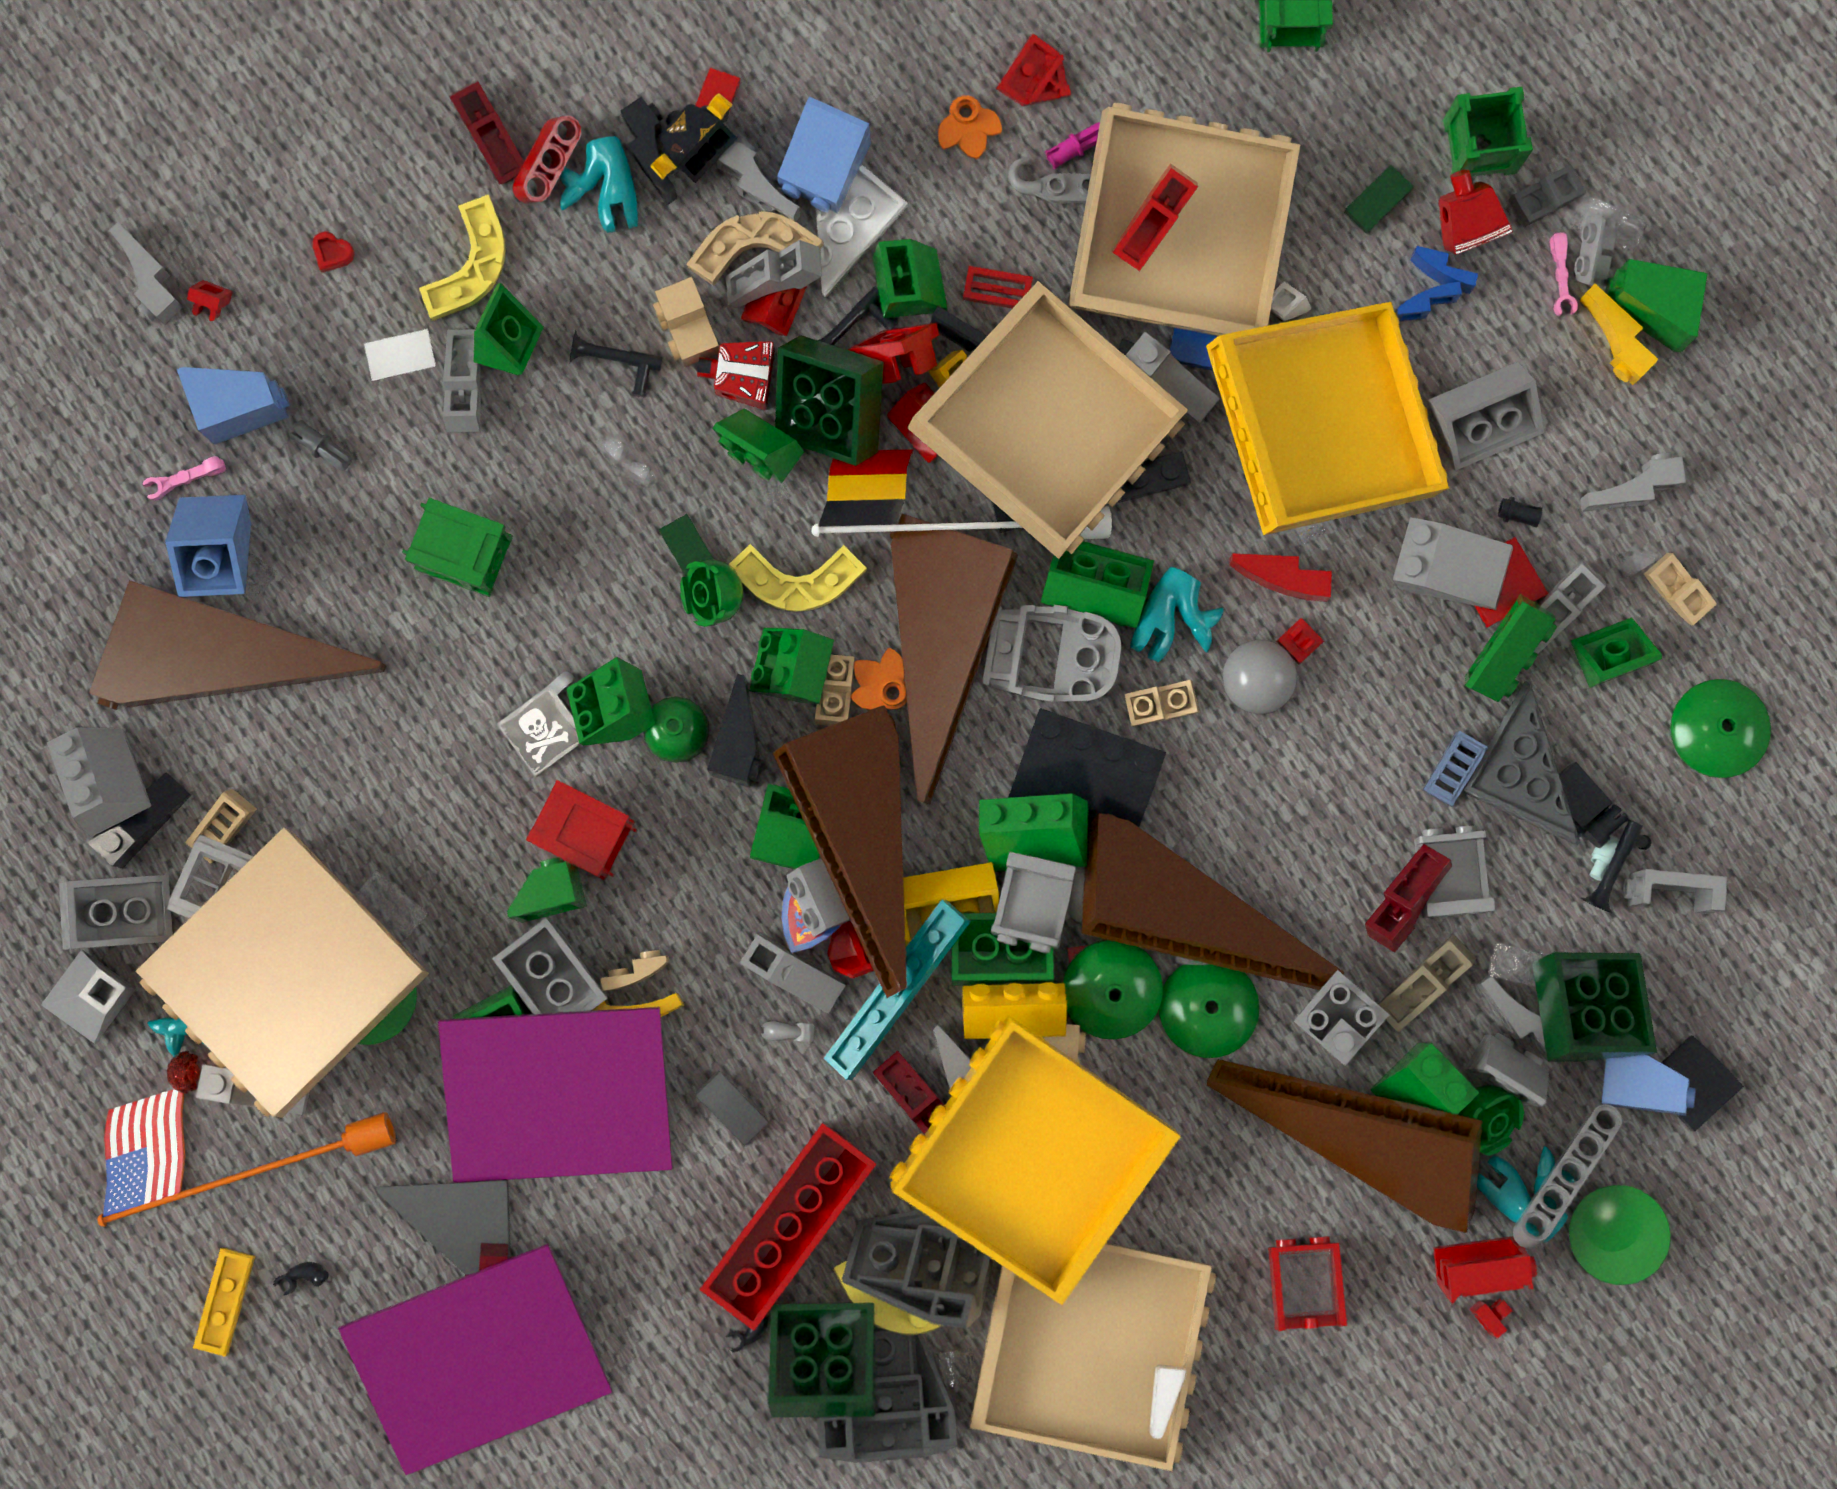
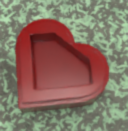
[312,231,355,273]

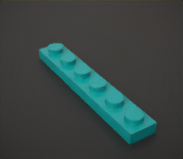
[824,900,971,1080]

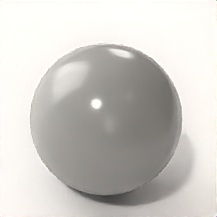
[1222,640,1297,714]

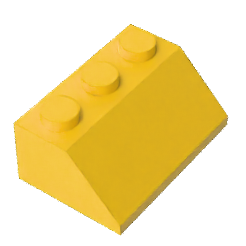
[903,862,1000,948]
[962,982,1066,1039]

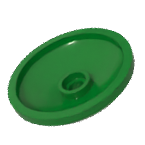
[1670,679,1771,778]
[1063,940,1163,1040]
[1159,960,1260,1058]

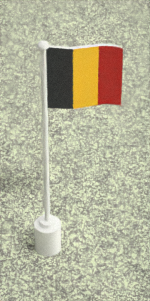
[811,449,1112,539]

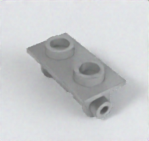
[1574,216,1618,286]

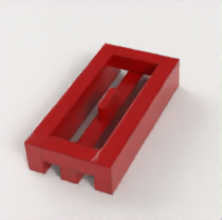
[963,266,1033,309]

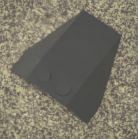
[842,1210,994,1328]
[818,1326,958,1463]

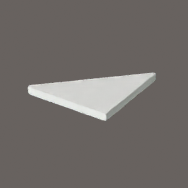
[816,164,908,298]

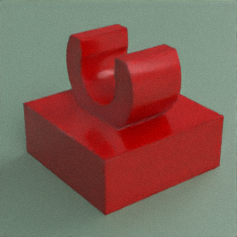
[187,280,233,321]
[1276,617,1324,665]
[1469,1298,1513,1339]

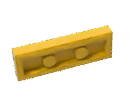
[193,1248,255,1357]

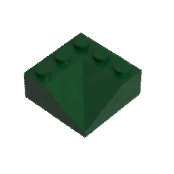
[775,335,884,466]
[1532,952,1657,1062]
[768,1303,875,1418]

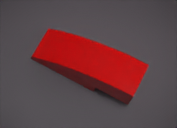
[1112,163,1198,272]
[1229,553,1332,602]

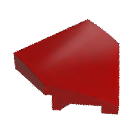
[995,34,1071,106]

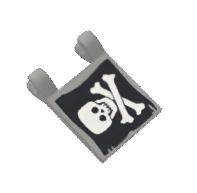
[497,671,580,777]

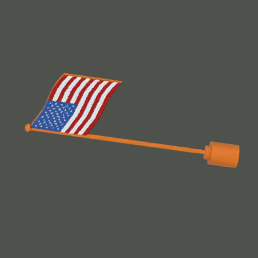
[97,1085,396,1227]

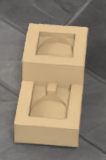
[1644,553,1717,625]

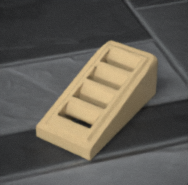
[185,789,257,863]

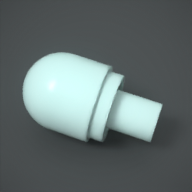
[1589,835,1619,881]

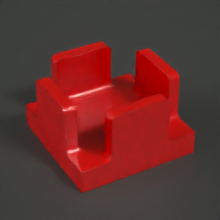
[848,323,939,384]

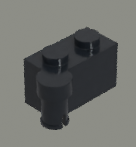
[1559,762,1629,848]

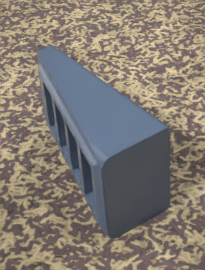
[1423,731,1488,807]

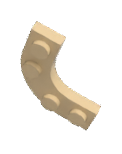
[686,211,824,286]

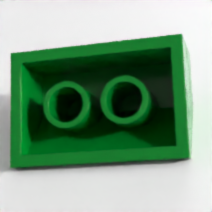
[1040,541,1154,629]
[1465,594,1557,702]
[979,794,1088,872]
[507,857,587,923]
[951,913,1054,986]

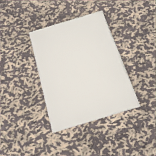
[364,329,436,381]

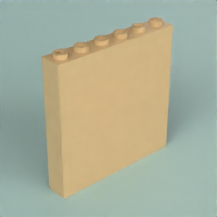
[1068,103,1300,336]
[908,281,1188,559]
[136,827,429,1118]
[969,1243,1216,1471]

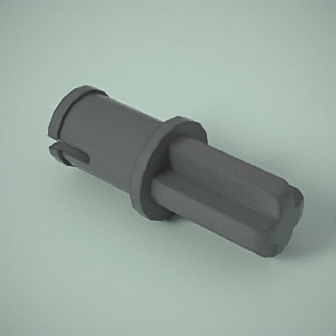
[290,420,352,471]

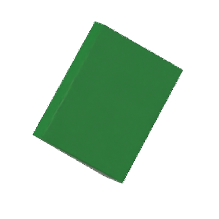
[474,283,544,375]
[1571,617,1662,688]

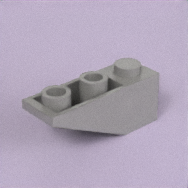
[740,932,846,1013]

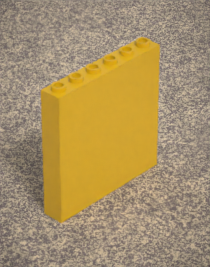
[1206,302,1449,535]
[890,1015,1181,1305]

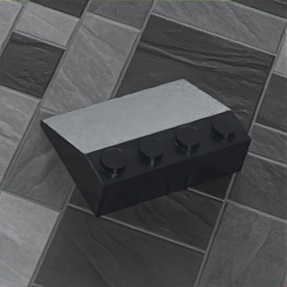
[1008,708,1166,827]

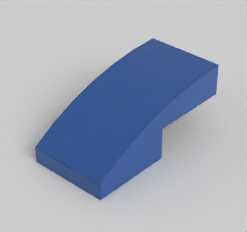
[1410,246,1478,294]
[1395,282,1462,321]

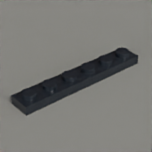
[991,451,1191,533]

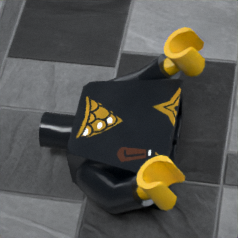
[650,93,738,183]

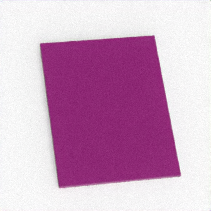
[438,1007,672,1183]
[338,1244,612,1476]

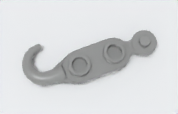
[1008,157,1091,204]

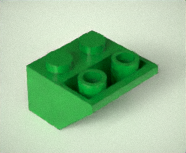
[872,239,948,318]
[712,408,804,484]
[749,627,834,704]
[566,657,655,746]
[750,783,820,869]

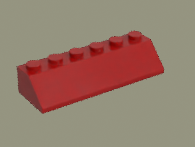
[699,1122,877,1331]

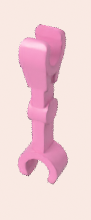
[1549,233,1578,316]
[143,456,226,501]

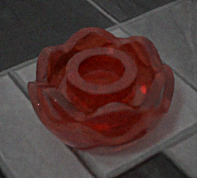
[167,1051,201,1094]

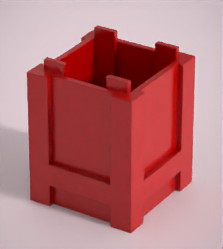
[526,780,638,881]

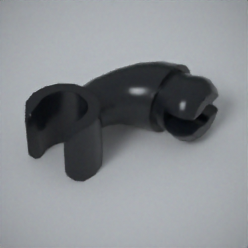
[273,1262,329,1296]
[725,1315,768,1352]

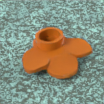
[938,95,1002,159]
[850,648,907,710]

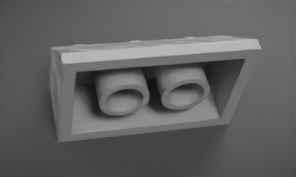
[1428,362,1545,471]
[47,727,151,837]

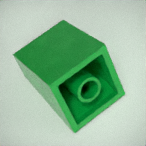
[1605,259,1708,353]
[1370,1043,1479,1115]

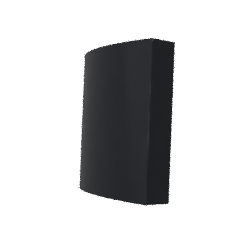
[1661,1035,1744,1132]

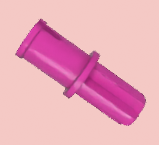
[1044,122,1100,170]

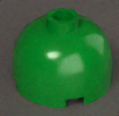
[680,559,743,627]
[643,696,709,763]
[1457,1085,1524,1155]

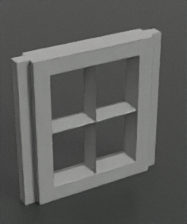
[167,835,254,919]

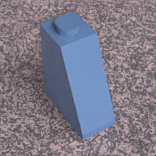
[1602,1055,1696,1116]

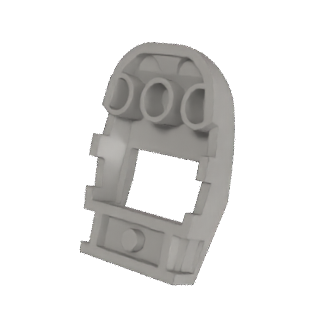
[982,605,1122,702]

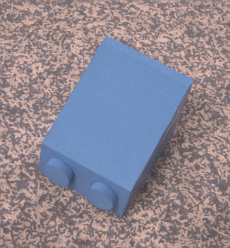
[777,96,871,213]
[177,367,290,445]
[165,495,251,597]

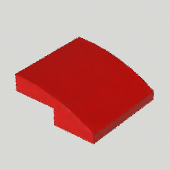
[1475,537,1549,628]

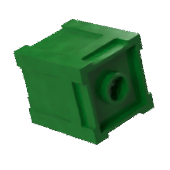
[1258,0,1333,52]
[1443,86,1533,177]
[402,498,513,597]

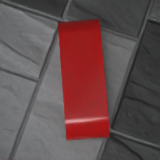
[513,116,581,203]

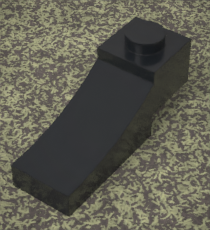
[620,96,678,205]

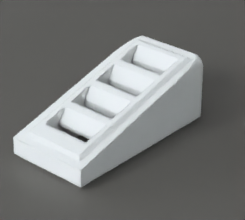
[1149,1364,1186,1439]

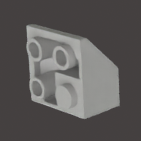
[41,950,136,1044]
[1293,970,1389,1066]

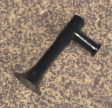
[818,286,899,346]
[569,330,663,398]
[1581,819,1651,913]

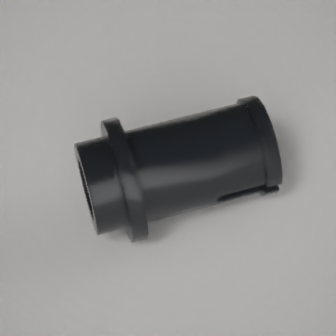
[1498,497,1542,528]

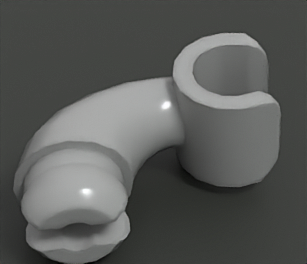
[761,1021,814,1042]

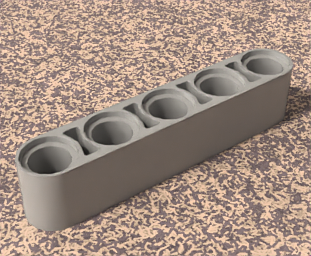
[1513,1104,1622,1249]

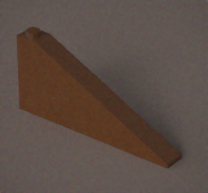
[890,513,1018,805]
[89,580,386,710]
[773,705,907,998]
[1082,813,1344,990]
[1207,1059,1482,1233]

